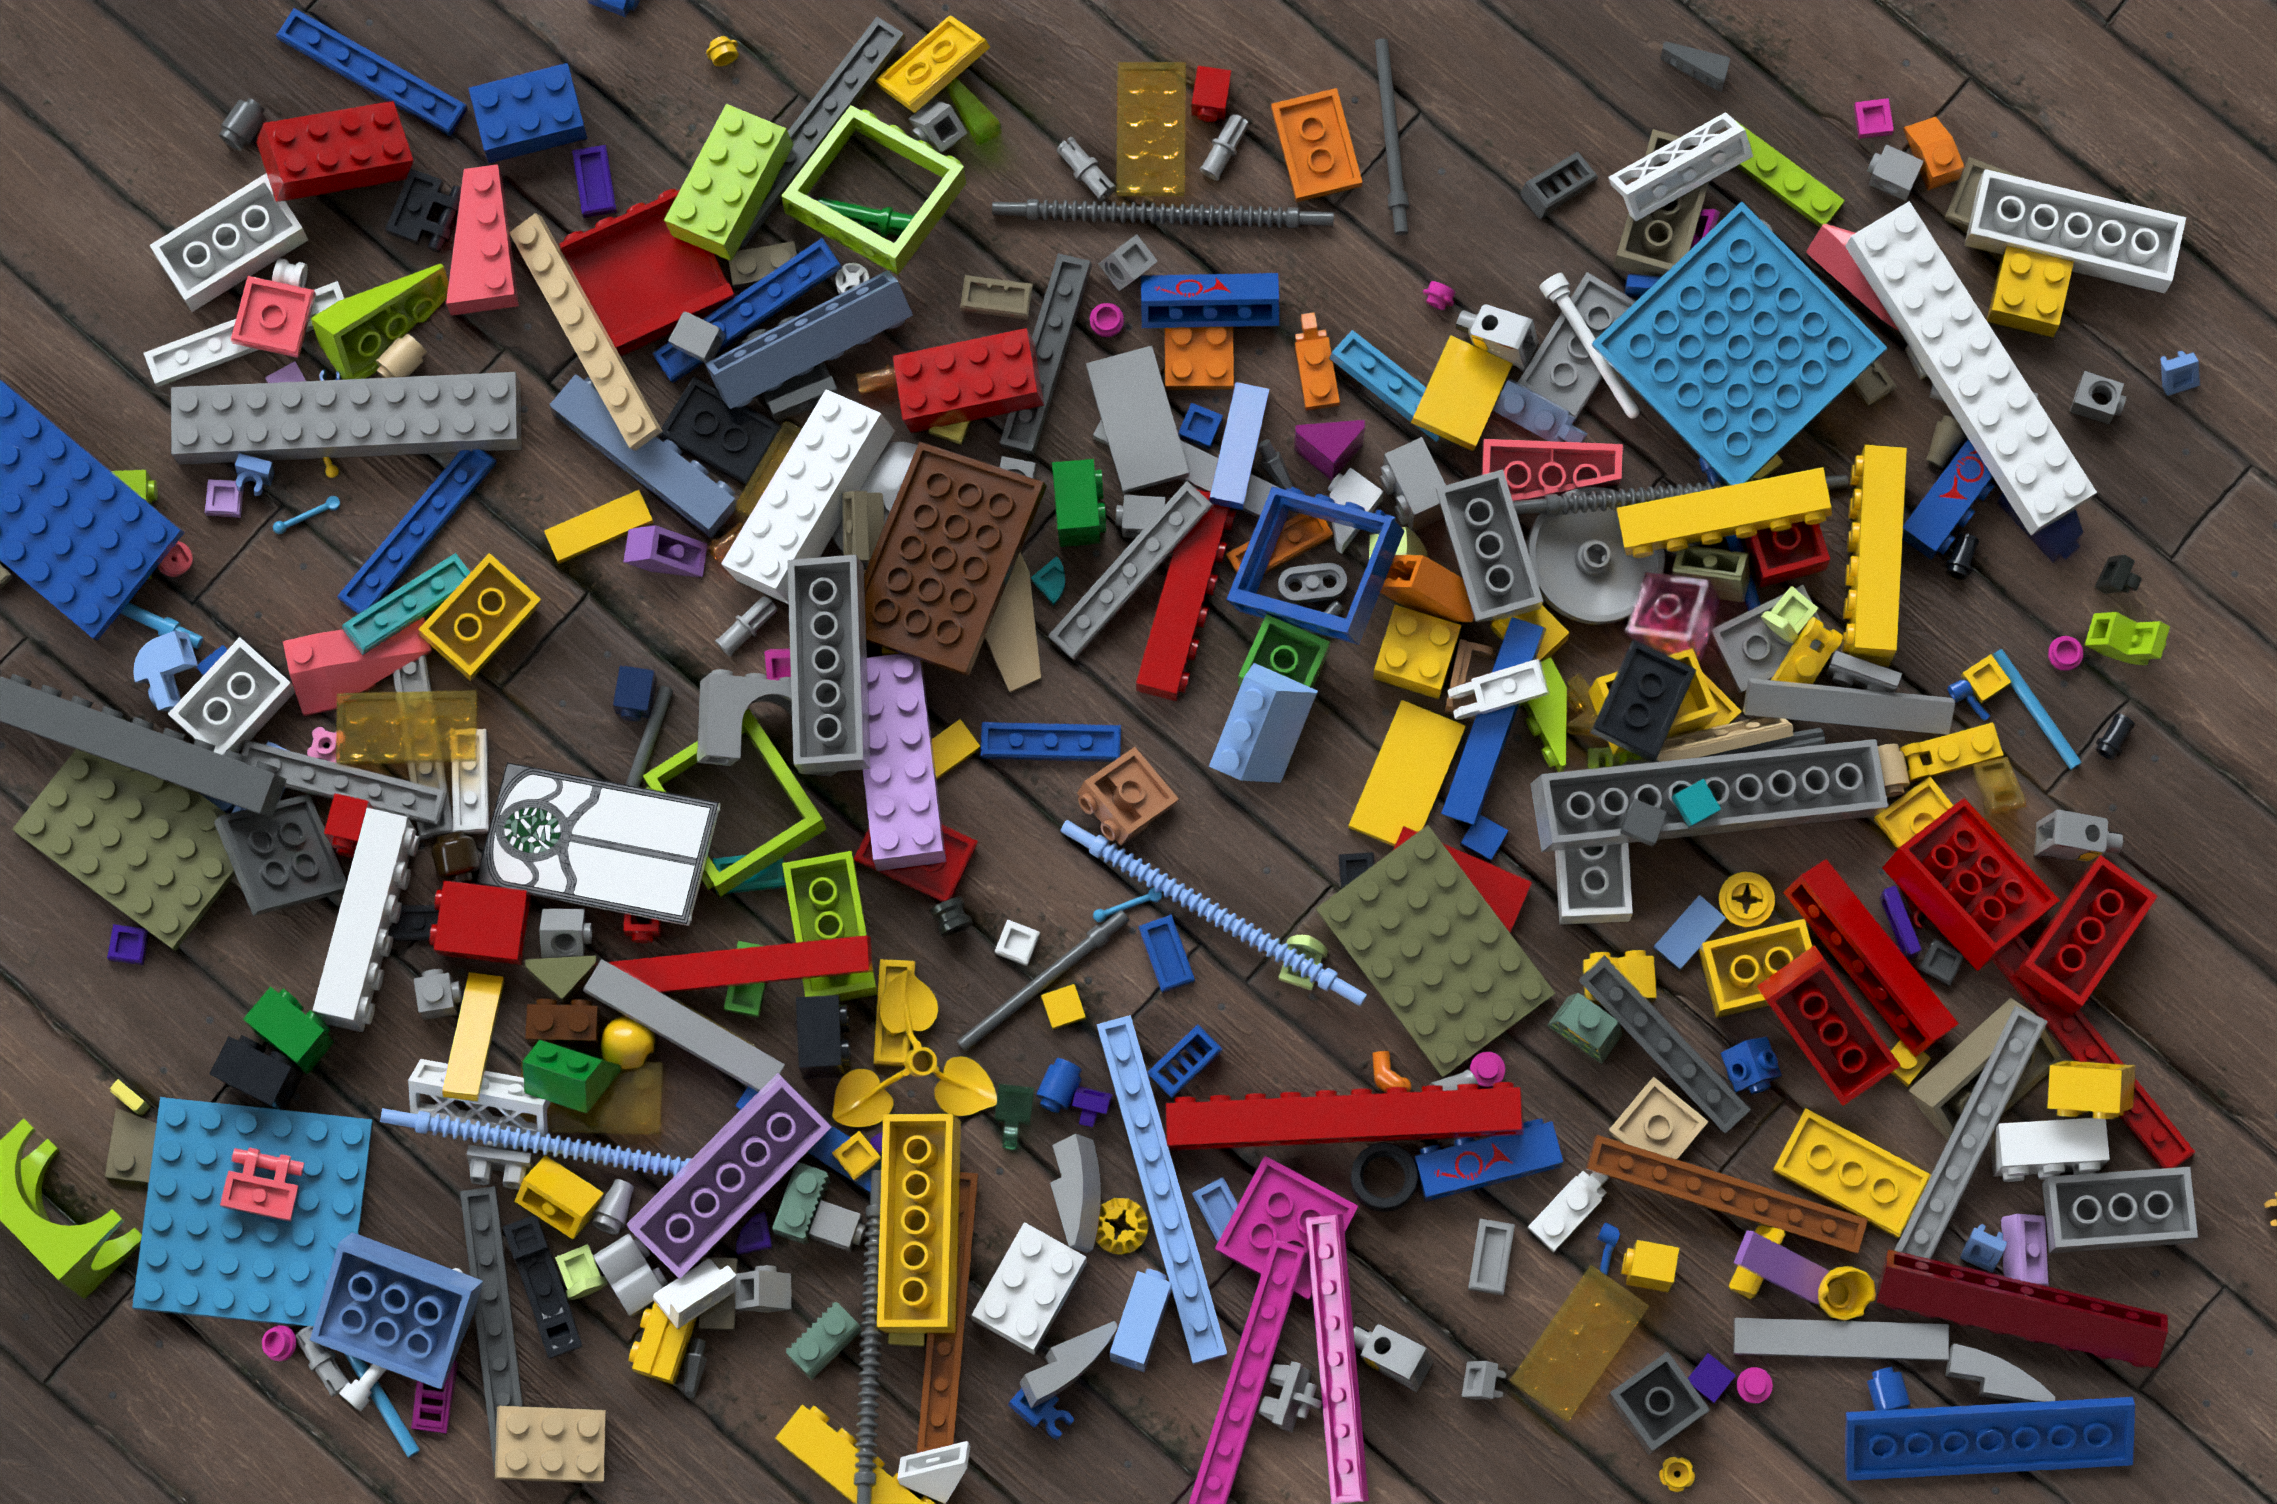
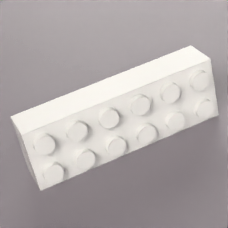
[1964,169,2186,294]
[721,389,895,604]
[312,808,420,1032]

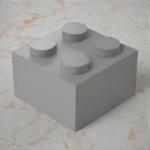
[1379,437,1446,532]

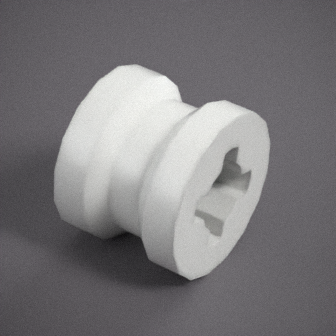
[272,258,308,288]
[835,263,869,295]

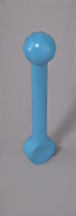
[273,496,340,534]
[1093,887,1162,922]

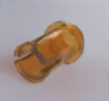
[856,364,897,395]
[708,522,744,564]

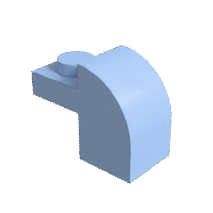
[134,631,198,712]

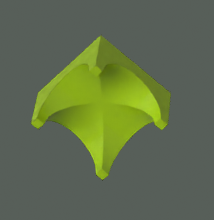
[0,1118,142,1299]

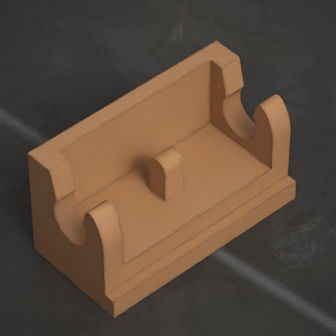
[1444,639,1496,720]

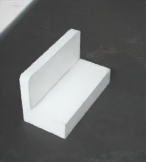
[653,1259,737,1329]

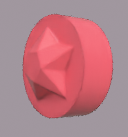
[158,541,193,577]

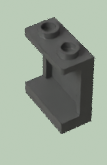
[742,316,838,423]

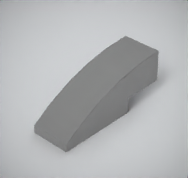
[1050,1134,1101,1253]
[1020,1321,1118,1409]
[1945,1344,2055,1403]

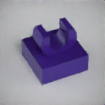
[1072,1086,1113,1127]

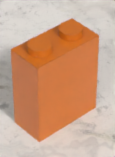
[1380,555,1474,622]

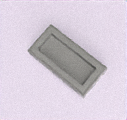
[1468,1219,1515,1296]

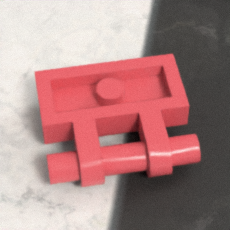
[220,1148,305,1222]

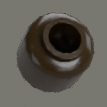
[431,831,481,883]

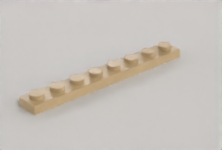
[509,213,662,451]

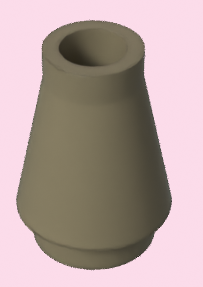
[1925,415,1968,469]

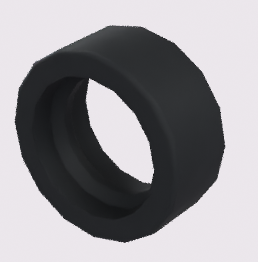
[1350,1142,1418,1212]

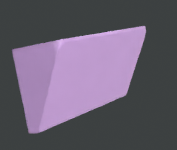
[2001,1214,2049,1287]

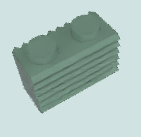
[772,1162,831,1244]
[786,1302,862,1380]

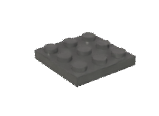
[214,794,347,916]

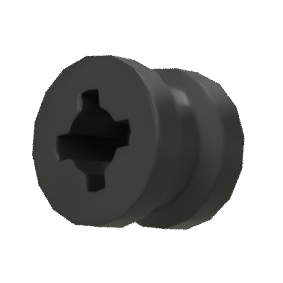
[930,897,973,937]

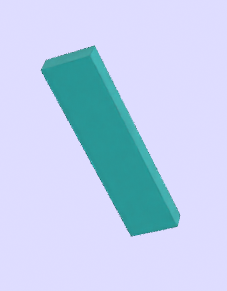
[342,553,471,655]

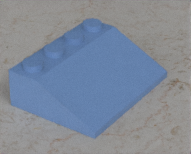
[310,1232,483,1389]

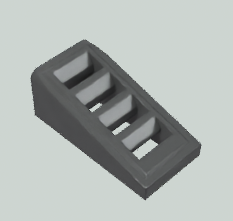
[1660,41,1730,92]
[1521,151,1598,219]

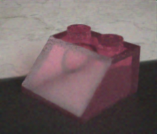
[1625,572,1721,661]

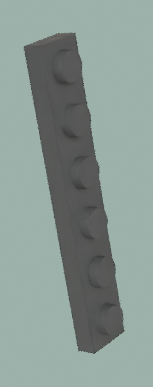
[999,253,1092,455]
[1579,955,1751,1133]

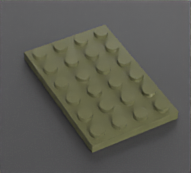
[12,749,236,951]
[1315,825,1555,1078]

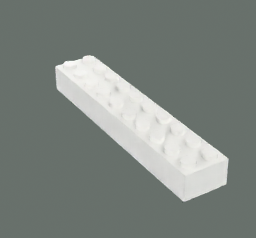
[1845,201,2097,536]

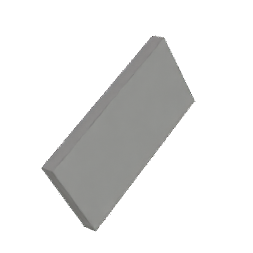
[1518,272,1636,422]
[1086,346,1189,494]

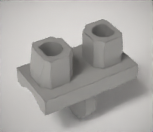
[467,1141,534,1190]
[1259,1361,1322,1432]

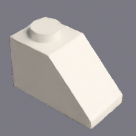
[1328,468,1384,554]

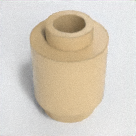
[376,334,427,378]
[1878,744,1910,797]

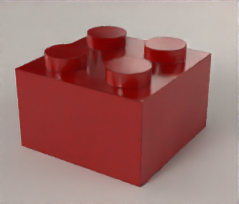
[1745,521,1830,588]

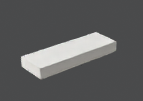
[451,729,489,835]

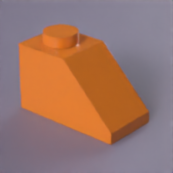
[1903,116,1965,190]

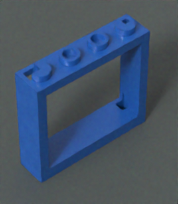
[1226,486,1404,645]

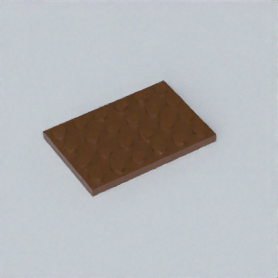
[864,442,1047,676]

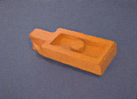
[1295,312,1340,411]

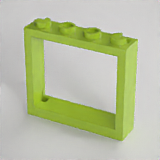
[781,105,966,275]
[643,709,826,897]

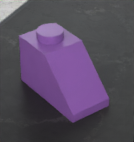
[624,525,707,577]

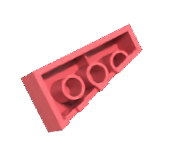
[446,164,519,316]
[1481,439,1623,501]

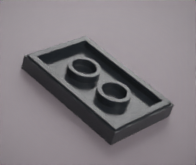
[658,376,782,486]
[1590,639,1697,762]

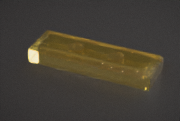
[734,420,802,518]

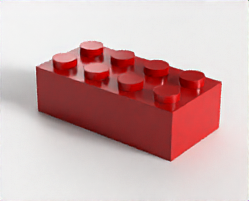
[256,101,414,202]
[893,328,1044,433]
[2014,855,2158,1015]
[1757,945,1901,1106]

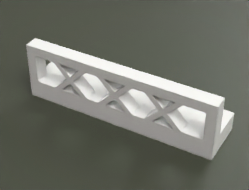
[1608,112,1753,221]
[408,1059,551,1137]

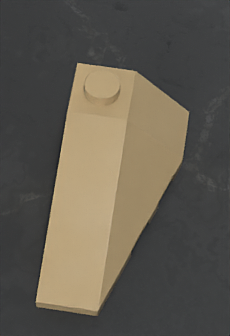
[984,553,1041,693]

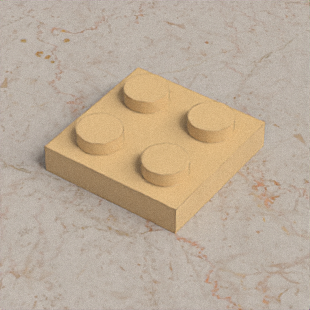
[1608,1076,1708,1160]

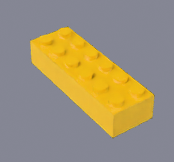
[1842,445,1907,667]
[877,1114,961,1333]

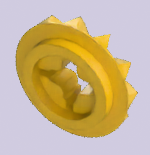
[1718,872,1775,928]
[1095,1198,1148,1255]

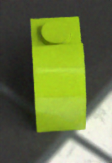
[2084,612,2170,665]

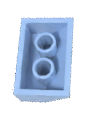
[1209,663,1318,783]

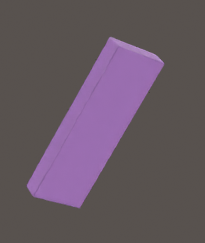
[1734,1230,1829,1304]

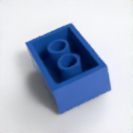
[468,63,588,163]

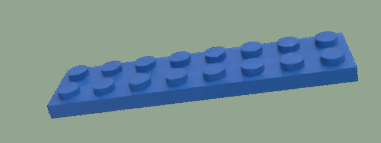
[1845,1397,2135,1481]

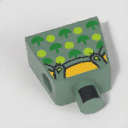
[1547,993,1622,1064]

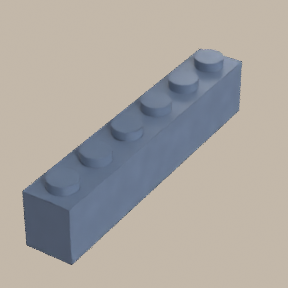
[705,270,913,409]
[549,374,737,538]

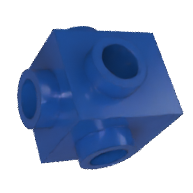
[1721,1037,1782,1095]

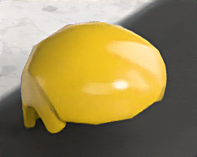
[601,1015,655,1069]
[1818,1266,1876,1321]

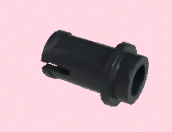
[1945,533,1980,580]
[2096,713,2135,760]

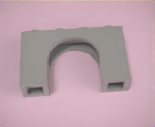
[697,669,838,777]

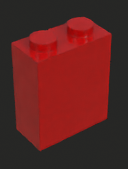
[429,881,531,965]

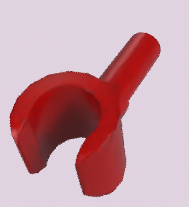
[1899,887,1932,929]

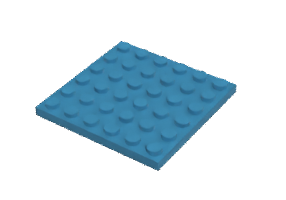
[1592,202,1887,486]
[132,1097,373,1327]

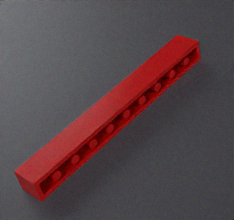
[1166,1082,1524,1151]

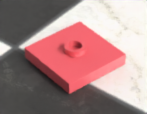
[231,276,316,358]

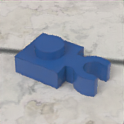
[1008,1388,1074,1440]

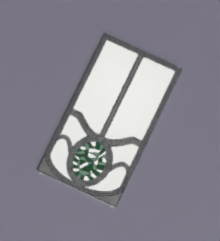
[475,762,721,926]

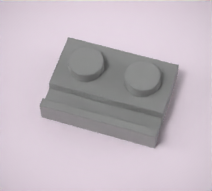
[1826,651,1902,692]

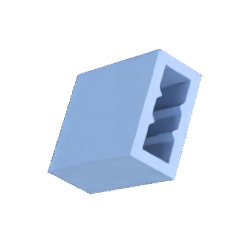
[1110,1269,1172,1372]

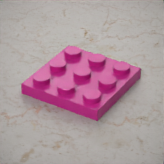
[1214,1156,1358,1301]

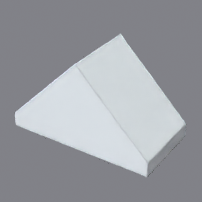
[897,1441,970,1504]

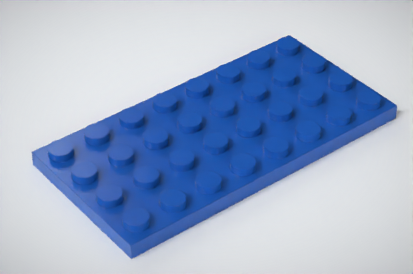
[0,379,185,641]

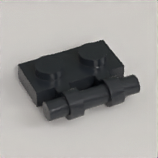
[385,169,461,253]

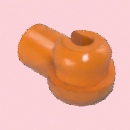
[1372,1051,1411,1093]

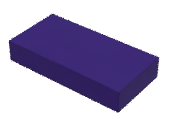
[572,145,617,218]
[1879,885,1922,960]

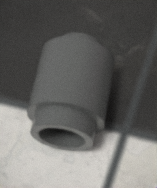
[218,98,267,151]

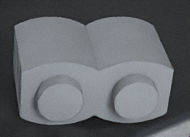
[593,1233,668,1318]

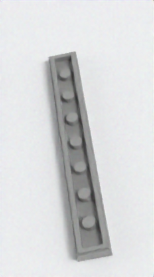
[1894,1005,2048,1259]

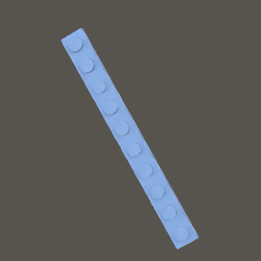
[1097,1015,1227,1365]

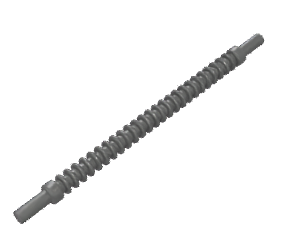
[992,199,1334,228]
[1513,475,1848,516]
[854,1170,883,1504]

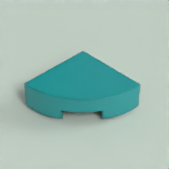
[1031,556,1065,606]

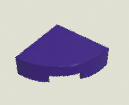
[736,1212,772,1255]

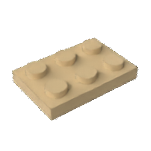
[495,1406,606,1483]

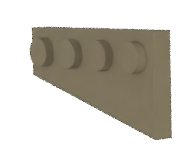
[105,1108,157,1184]

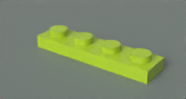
[1735,120,1845,228]

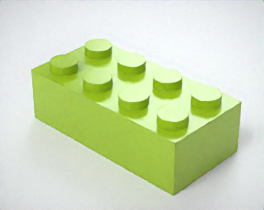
[664,104,794,261]
[782,851,878,1001]

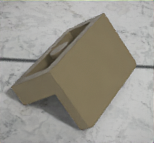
[842,491,884,562]

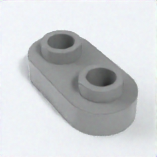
[1278,563,1347,604]

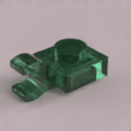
[995,1084,1034,1150]

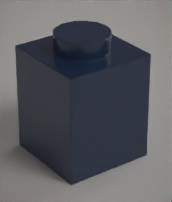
[613,665,657,722]

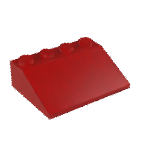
[1882,798,2060,971]

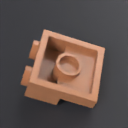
[1077,747,1179,846]

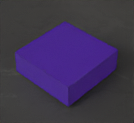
[107,924,149,965]
[1688,1353,1736,1404]

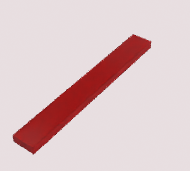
[598,935,873,993]
[1992,937,2195,1169]

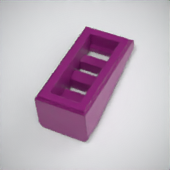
[411,1360,458,1434]

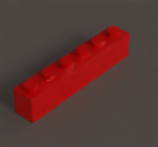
[1136,489,1236,701]
[1783,859,1959,1058]

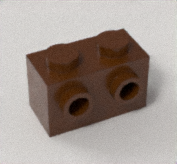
[525,999,602,1048]

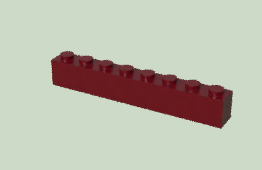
[1877,1249,2168,1369]

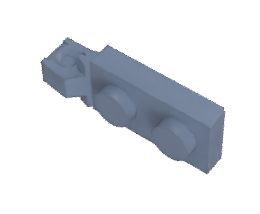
[1492,379,1588,443]

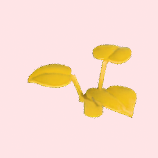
[832,970,997,1127]

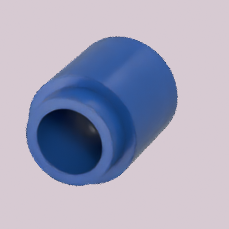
[1036,1058,1082,1113]
[1867,1367,1911,1411]

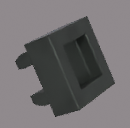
[2094,554,2142,594]

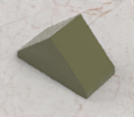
[525,956,599,1005]

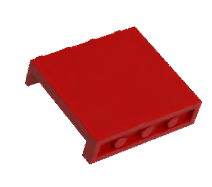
[559,189,735,356]

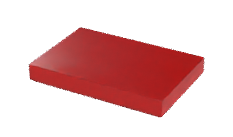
[854,824,979,902]

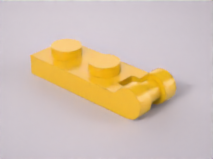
[1771,617,1843,684]
[1899,722,2003,782]

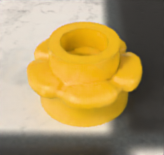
[706,36,739,67]
[1659,1457,1695,1492]

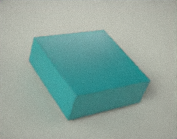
[1671,779,1721,828]

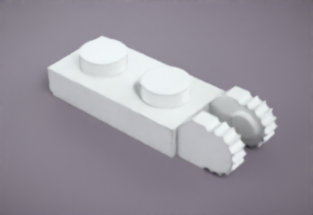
[1448,659,1549,720]

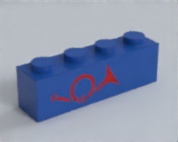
[1141,273,1279,328]
[1902,439,1995,560]
[1414,1119,1563,1202]

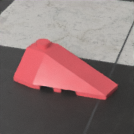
[1806,223,1900,332]
[283,617,432,716]

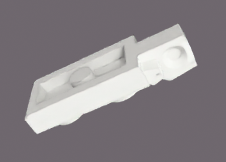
[1527,1171,1609,1253]

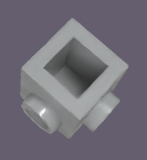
[908,99,967,153]
[414,969,462,1020]
[735,1265,792,1313]

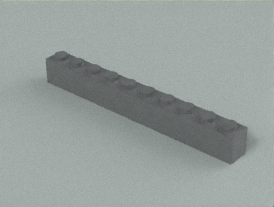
[0,670,287,819]

